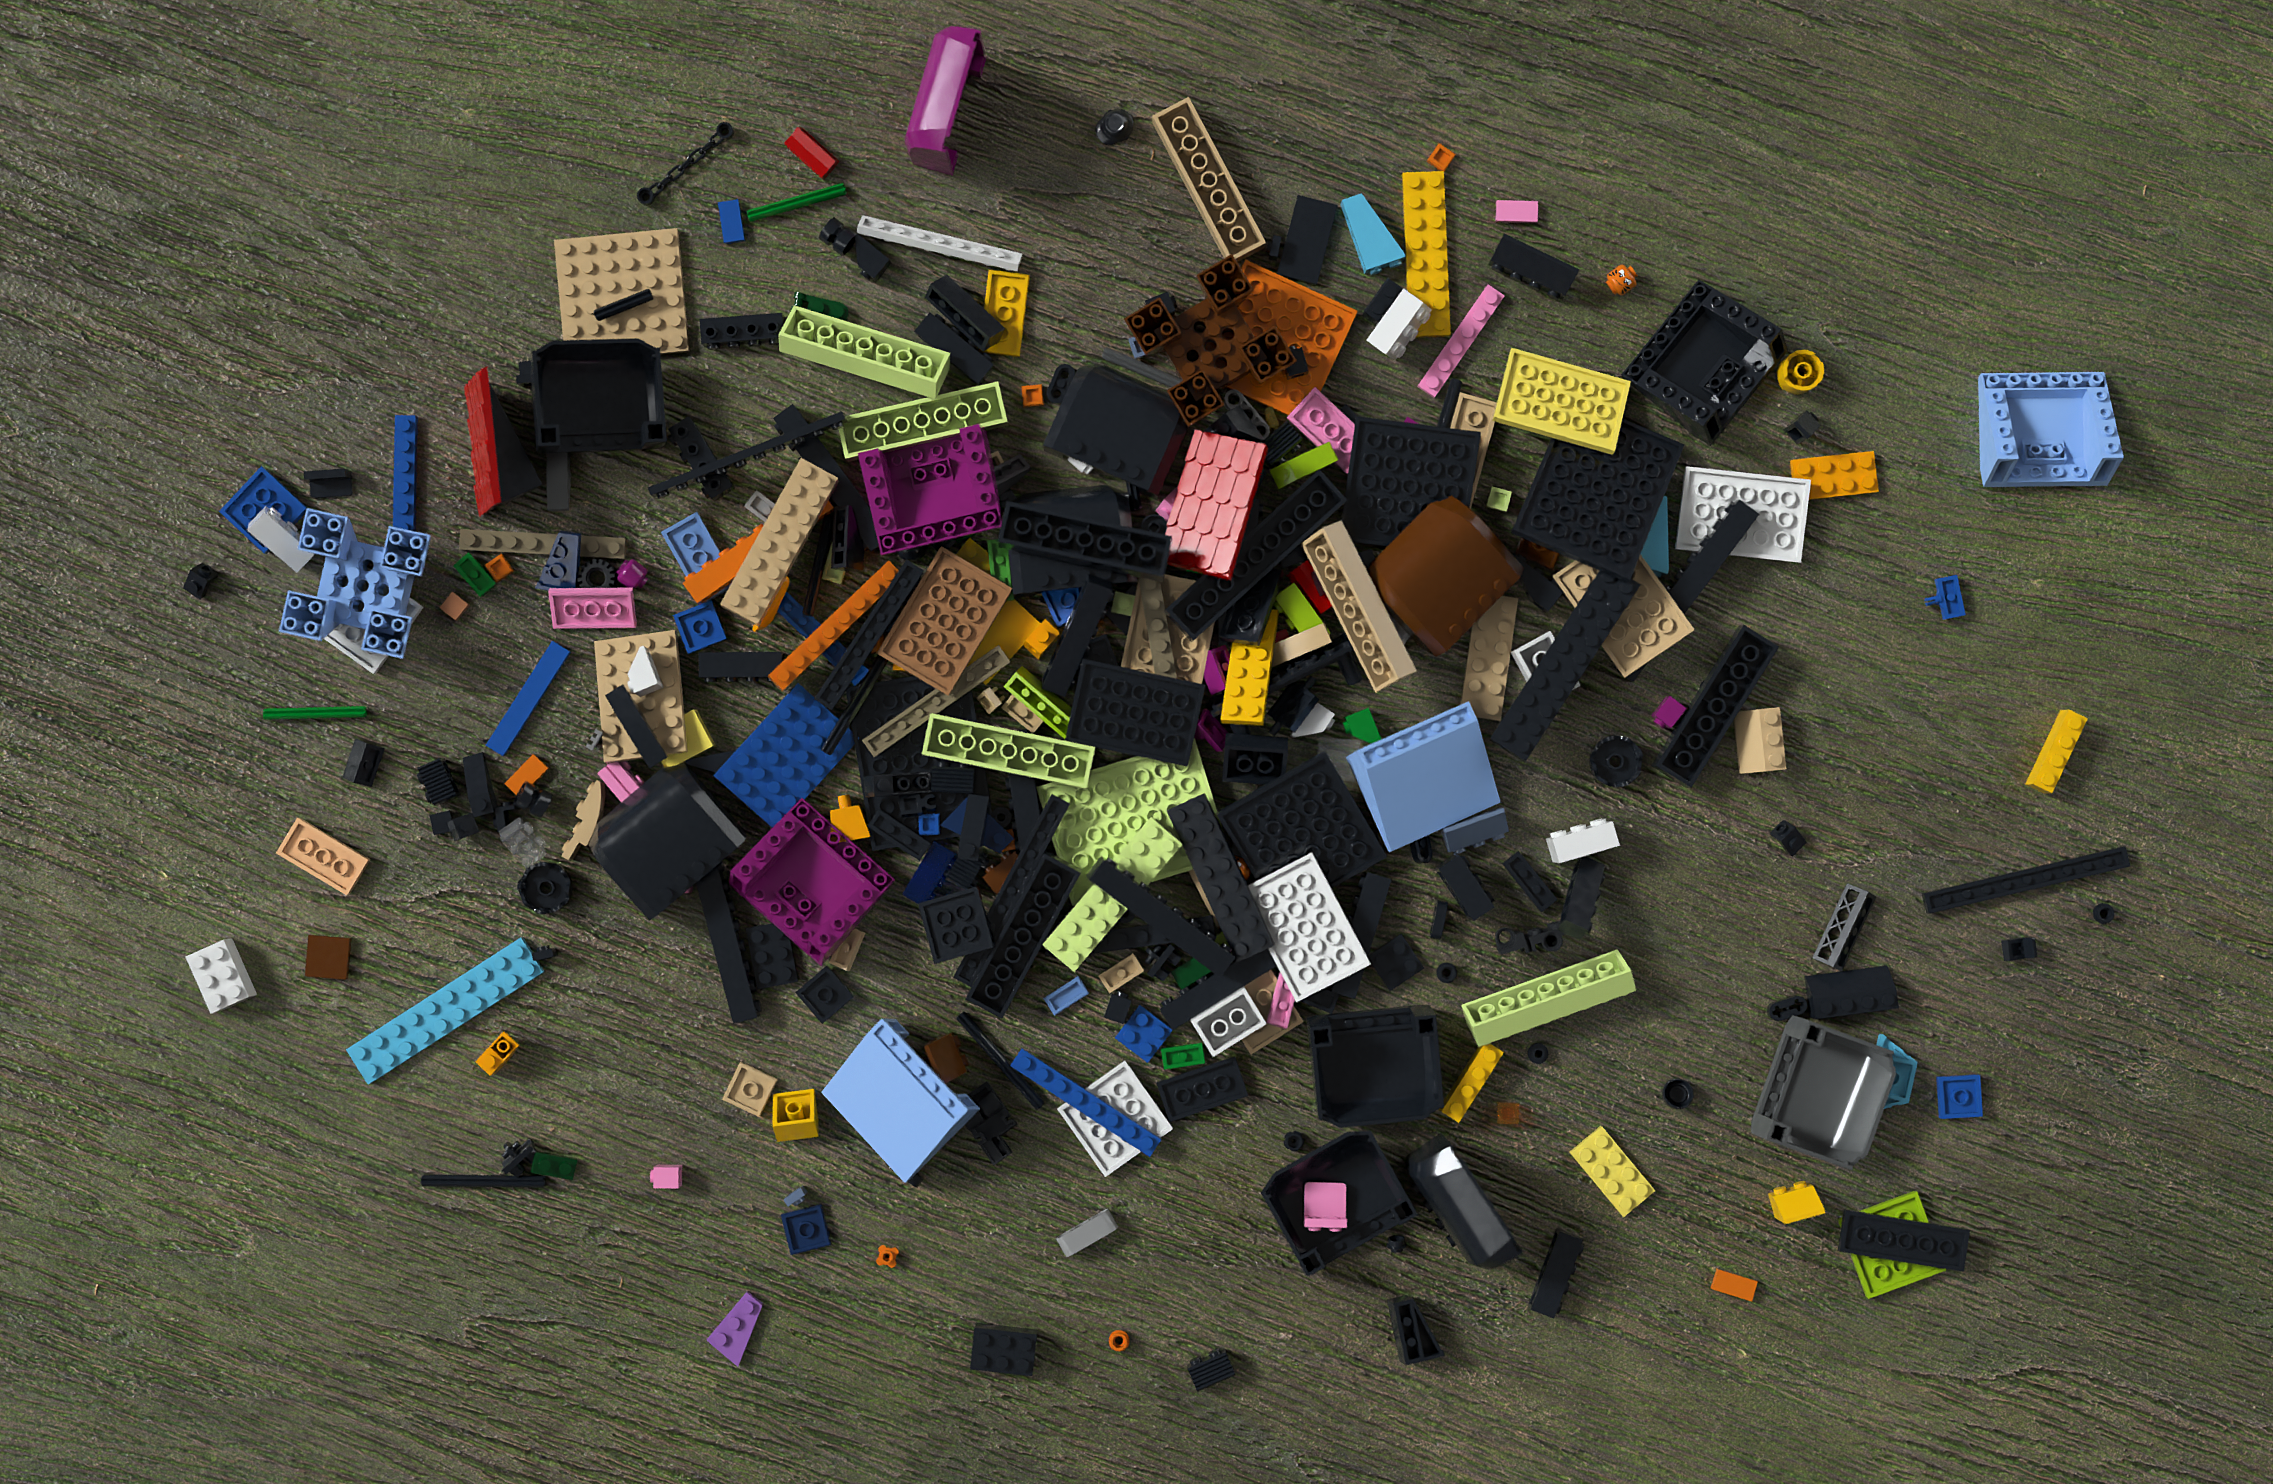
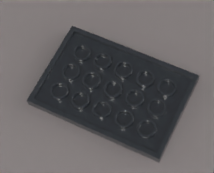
[1065,658,1206,767]

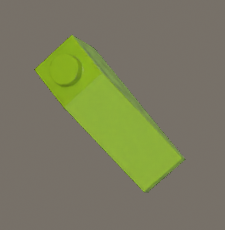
[1270,442,1339,489]

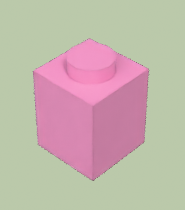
[650,1165,682,1188]

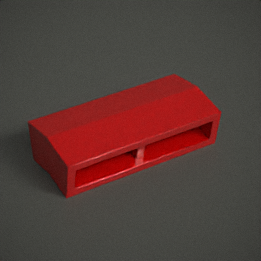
[784,127,840,180]
[1287,560,1332,616]

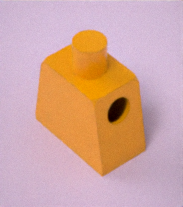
[1023,617,1063,660]
[830,794,871,842]

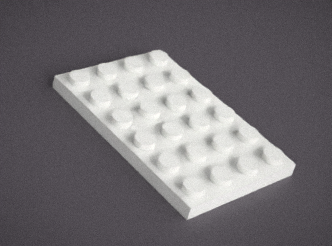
[1675,466,1811,563]
[1248,852,1371,1002]

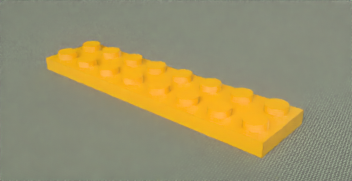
[1402,171,1451,338]

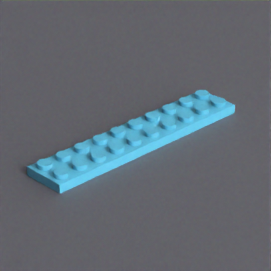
[346,937,545,1084]

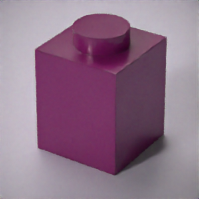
[1651,696,1687,729]

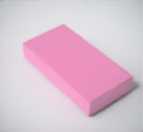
[1495,200,1538,223]

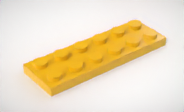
[1221,610,1279,725]

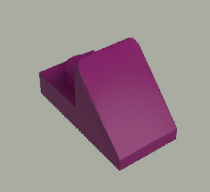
[1194,709,1228,752]

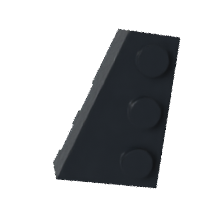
[1387,1295,1445,1365]

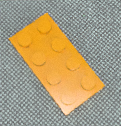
[1790,451,1879,500]

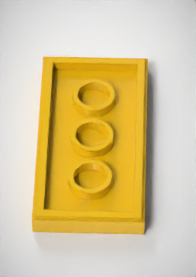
[979,270,1030,357]
[967,599,1041,685]

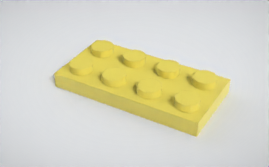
[1569,1126,1655,1217]

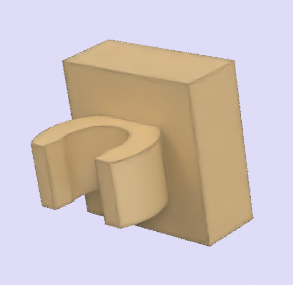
[976,687,1005,714]

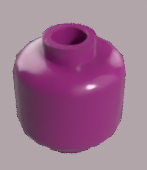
[616,559,648,590]

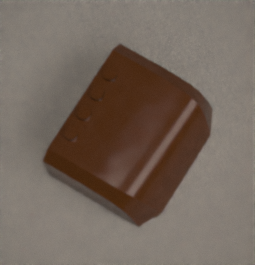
[1369,496,1524,657]

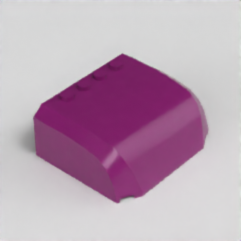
[905,26,986,176]

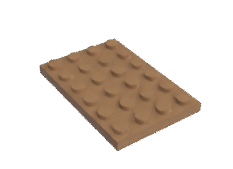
[877,546,1013,696]

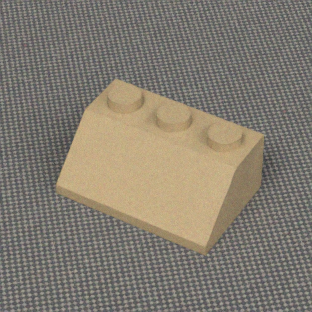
[1734,707,1786,774]

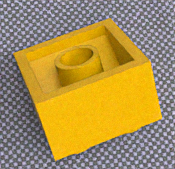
[773,1089,819,1142]
[1768,1181,1825,1224]

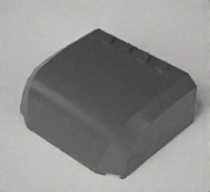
[1751,1015,1896,1170]

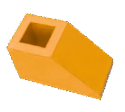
[475,1031,519,1076]

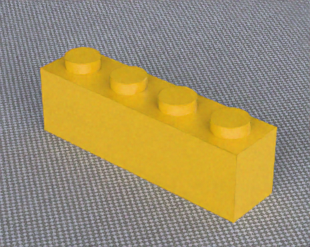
[2025,709,2088,794]
[1439,1044,1504,1123]

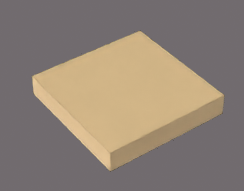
[722,1061,778,1117]

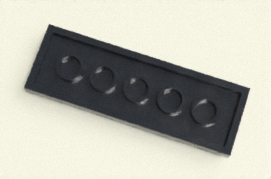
[1838,1209,1970,1272]

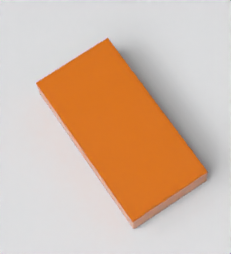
[504,754,549,795]
[1711,1268,1758,1302]

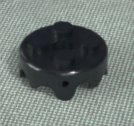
[1589,735,1643,787]
[517,862,573,914]

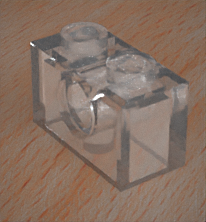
[499,817,547,869]

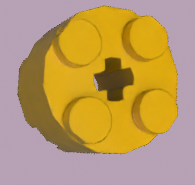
[1777,349,1824,395]

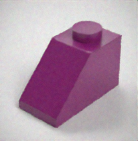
[1204,645,1230,695]

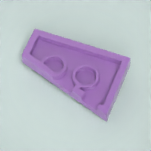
[707,1291,763,1367]

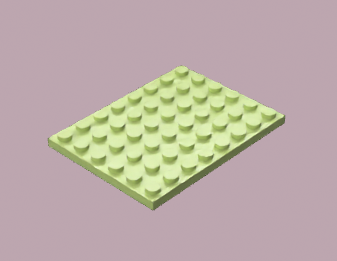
[1036,738,1224,906]

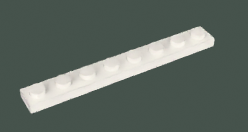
[857,215,1022,271]

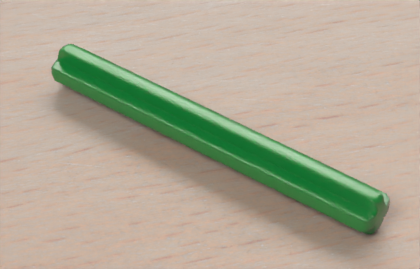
[747,183,847,222]
[263,706,367,720]

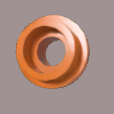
[1109,1330,1129,1351]

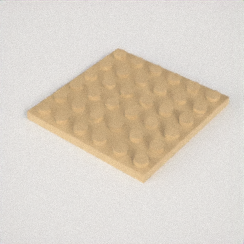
[554,228,690,355]

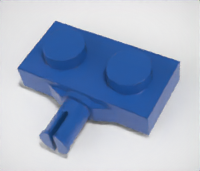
[1924,575,1966,620]

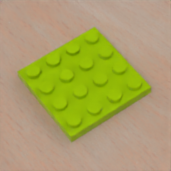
[1837,1191,1946,1299]

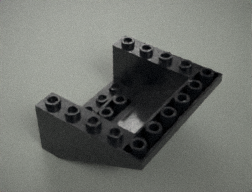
[1621,280,1788,446]

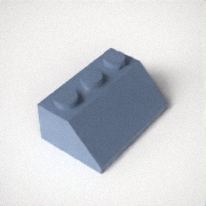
[1440,808,1509,855]

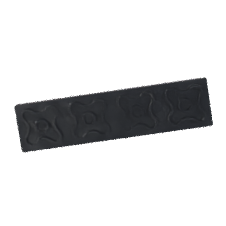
[1205,633,1363,735]

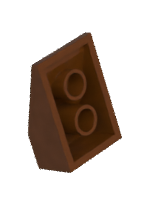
[924,1032,969,1084]

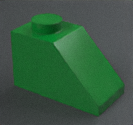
[1342,707,1382,744]

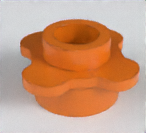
[876,1245,899,1268]

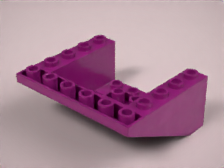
[858,424,1003,556]
[729,798,895,966]

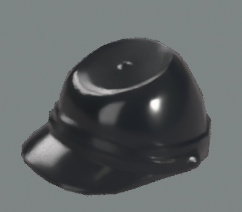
[1095,109,1134,145]

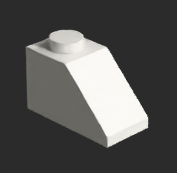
[627,646,663,697]
[1290,703,1335,738]

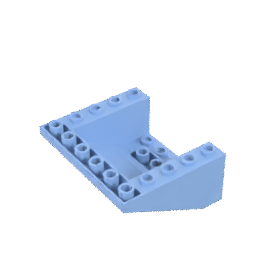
[1978,372,2124,487]
[1346,701,1500,852]
[821,1019,980,1183]

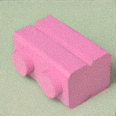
[597,761,645,802]

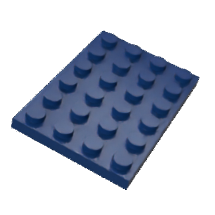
[713,683,859,828]

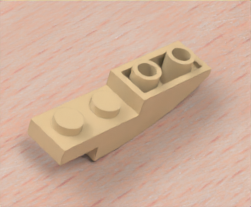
[562,780,605,860]

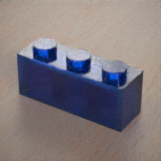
[902,841,957,904]

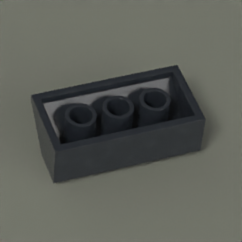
[1488,234,1579,300]
[1804,965,1899,1019]

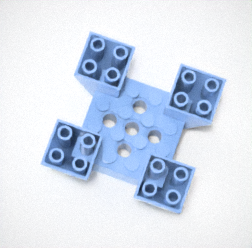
[279,508,431,659]

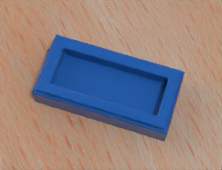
[718,199,745,244]

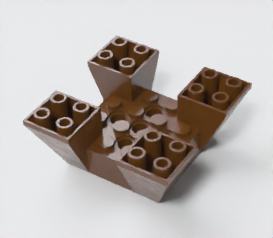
[1124,254,1297,427]

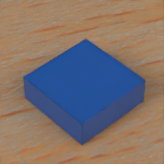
[919,814,940,835]

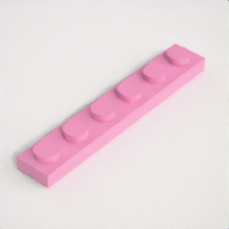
[1417,284,1505,398]

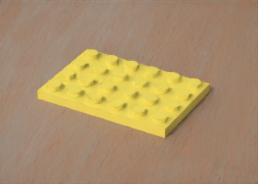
[1492,348,1631,455]

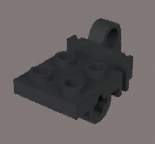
[1495,921,1567,955]
[965,1081,1018,1166]

